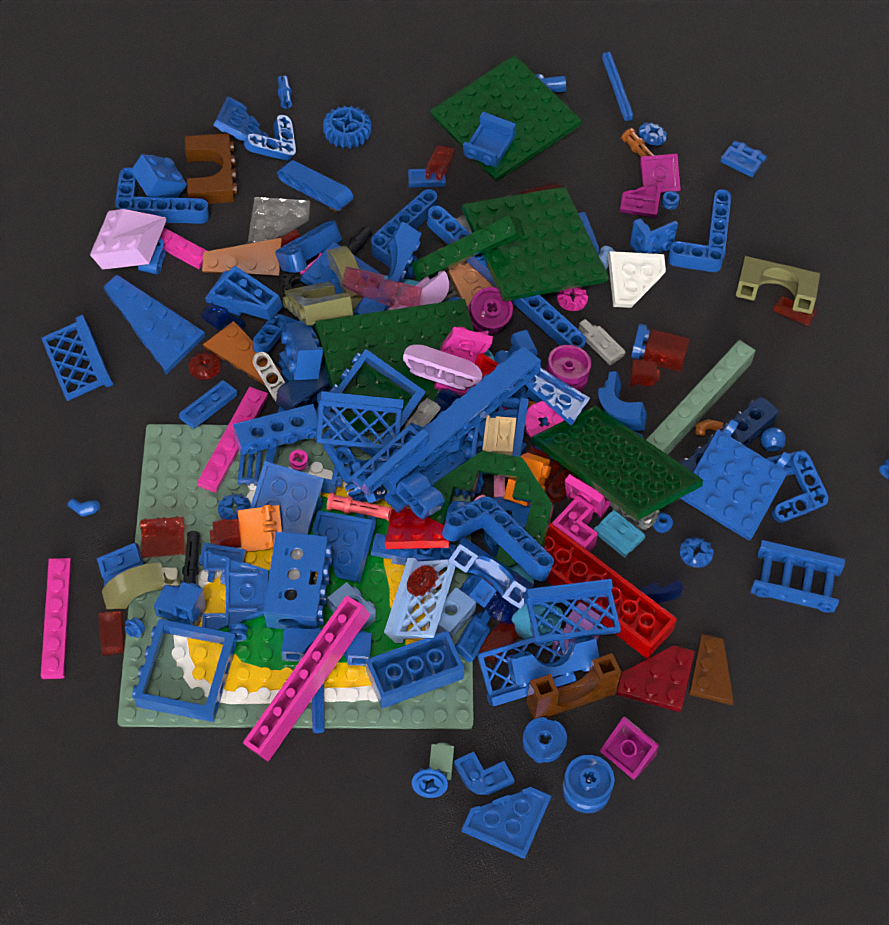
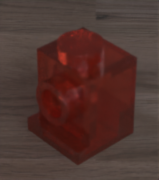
[630,359,660,387]

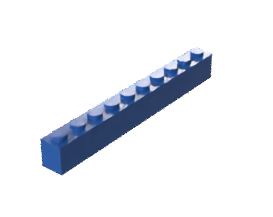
[375,346,541,495]

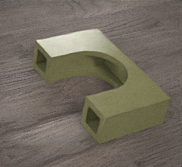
[736,256,820,314]
[283,281,353,326]

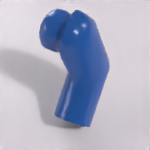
[68,498,100,516]

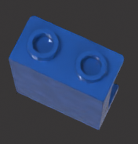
[463,112,516,167]

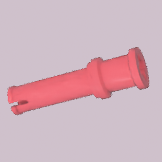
[327,492,392,520]

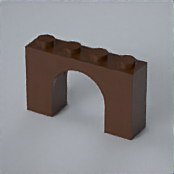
[185,133,237,204]
[526,653,621,720]

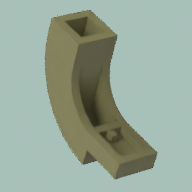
[326,246,366,312]
[102,563,181,609]

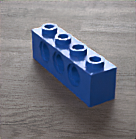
[233,404,317,455]

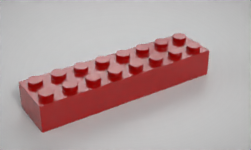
[543,522,677,659]

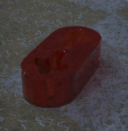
[547,469,579,503]

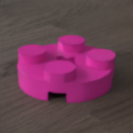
[524,401,564,439]

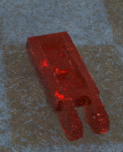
[425,146,454,181]

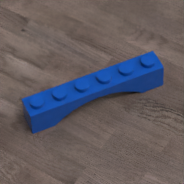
[353,222,422,315]

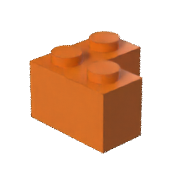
[504,453,551,506]

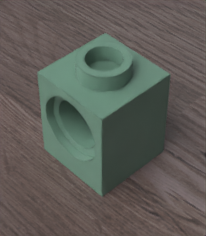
[429,743,454,780]

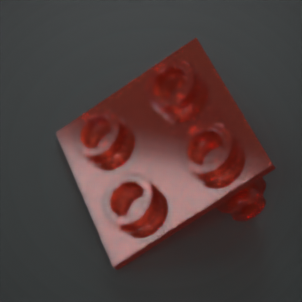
[140,516,185,558]

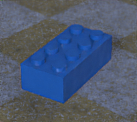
[365,630,464,709]

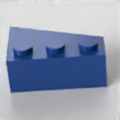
[209,265,283,320]

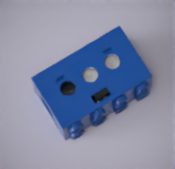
[264,531,333,629]

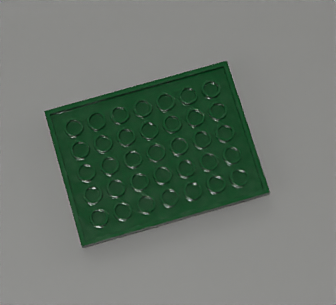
[314,299,474,433]

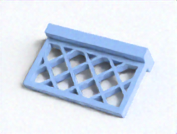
[384,558,456,643]

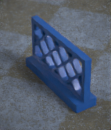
[42,315,114,401]
[316,391,403,451]
[523,579,621,644]
[477,629,576,706]

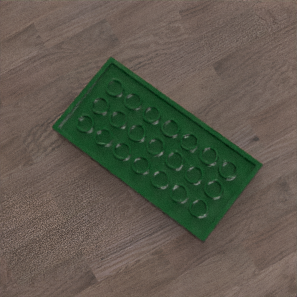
[532,405,703,521]

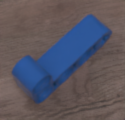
[275,221,342,273]

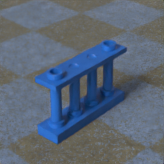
[750,540,845,612]

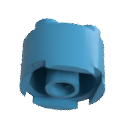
[512,604,564,646]

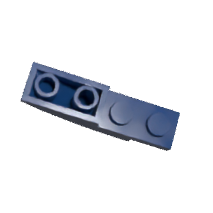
[371,533,456,566]

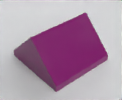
[600,717,659,780]

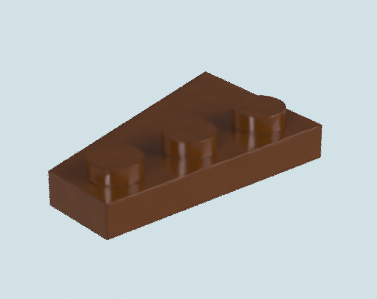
[689,634,734,705]

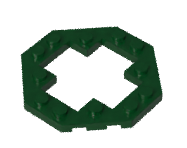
[429,451,554,577]

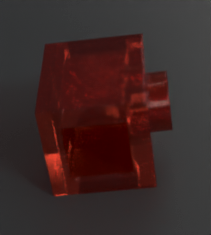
[209,519,241,548]

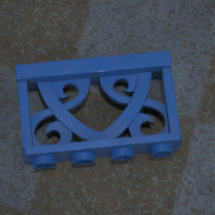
[464,397,529,461]

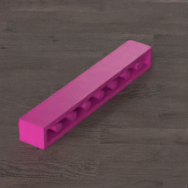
[243,595,370,762]

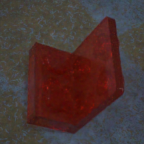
[643,330,689,372]

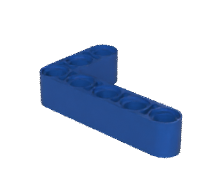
[115,168,209,224]
[371,189,437,279]
[668,190,731,272]
[442,497,554,581]

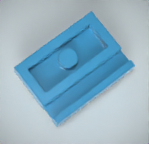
[594,510,645,558]

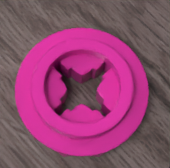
[557,287,588,311]

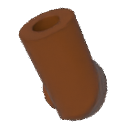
[695,419,723,436]

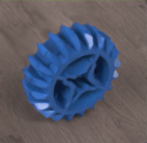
[323,105,372,149]

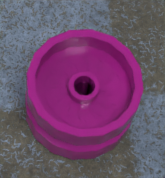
[467,287,513,335]
[546,345,592,392]

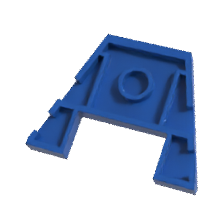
[202,551,269,630]

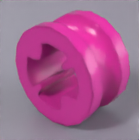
[289,450,308,471]

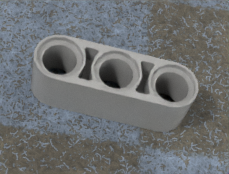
[253,352,286,406]

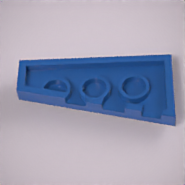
[525,368,590,426]

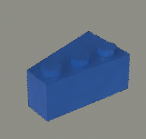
[281,323,323,380]

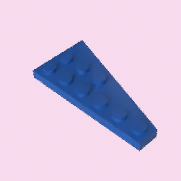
[104,275,205,375]

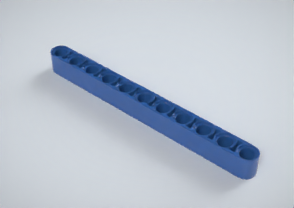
[427,206,586,349]

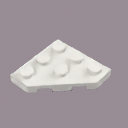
[608,252,666,308]

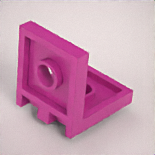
[434,327,493,396]
[565,474,610,519]

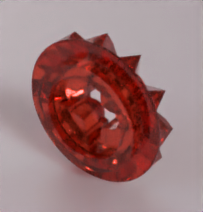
[188,351,221,380]
[407,565,439,597]

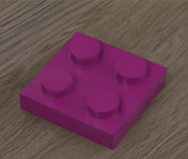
[640,154,681,193]

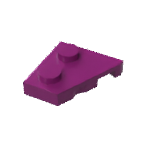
[620,182,662,218]

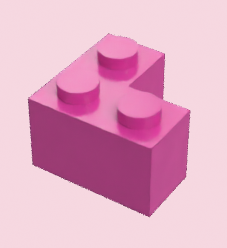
[552,496,598,552]

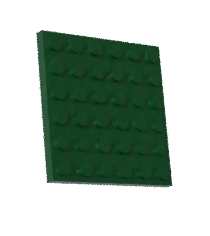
[430,55,582,182]
[462,187,609,302]

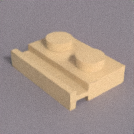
[482,416,516,455]

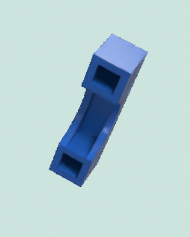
[448,536,534,609]
[282,626,372,666]
[506,636,599,687]

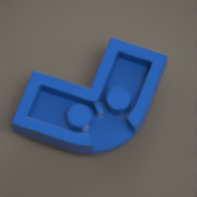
[453,751,515,795]

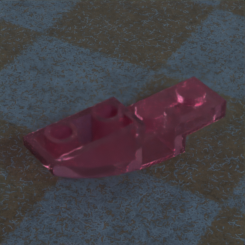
[342,266,422,307]

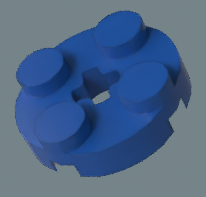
[522,717,567,763]

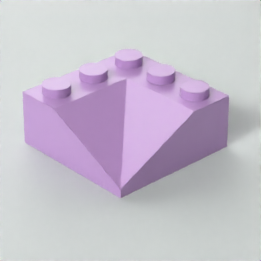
[90,209,166,269]

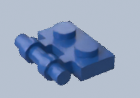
[720,140,767,178]

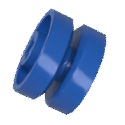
[562,755,615,813]

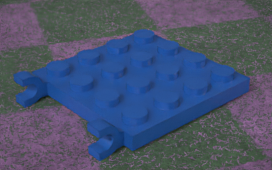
[680,419,791,541]

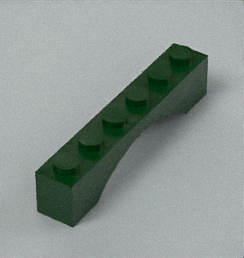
[411,215,525,282]

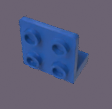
[629,218,678,254]

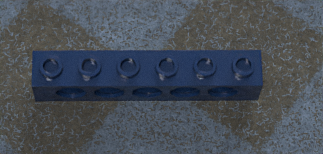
[680,396,779,472]

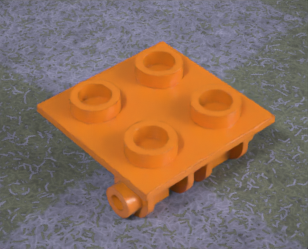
[238,505,282,552]

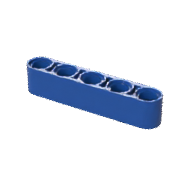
[277,160,353,211]

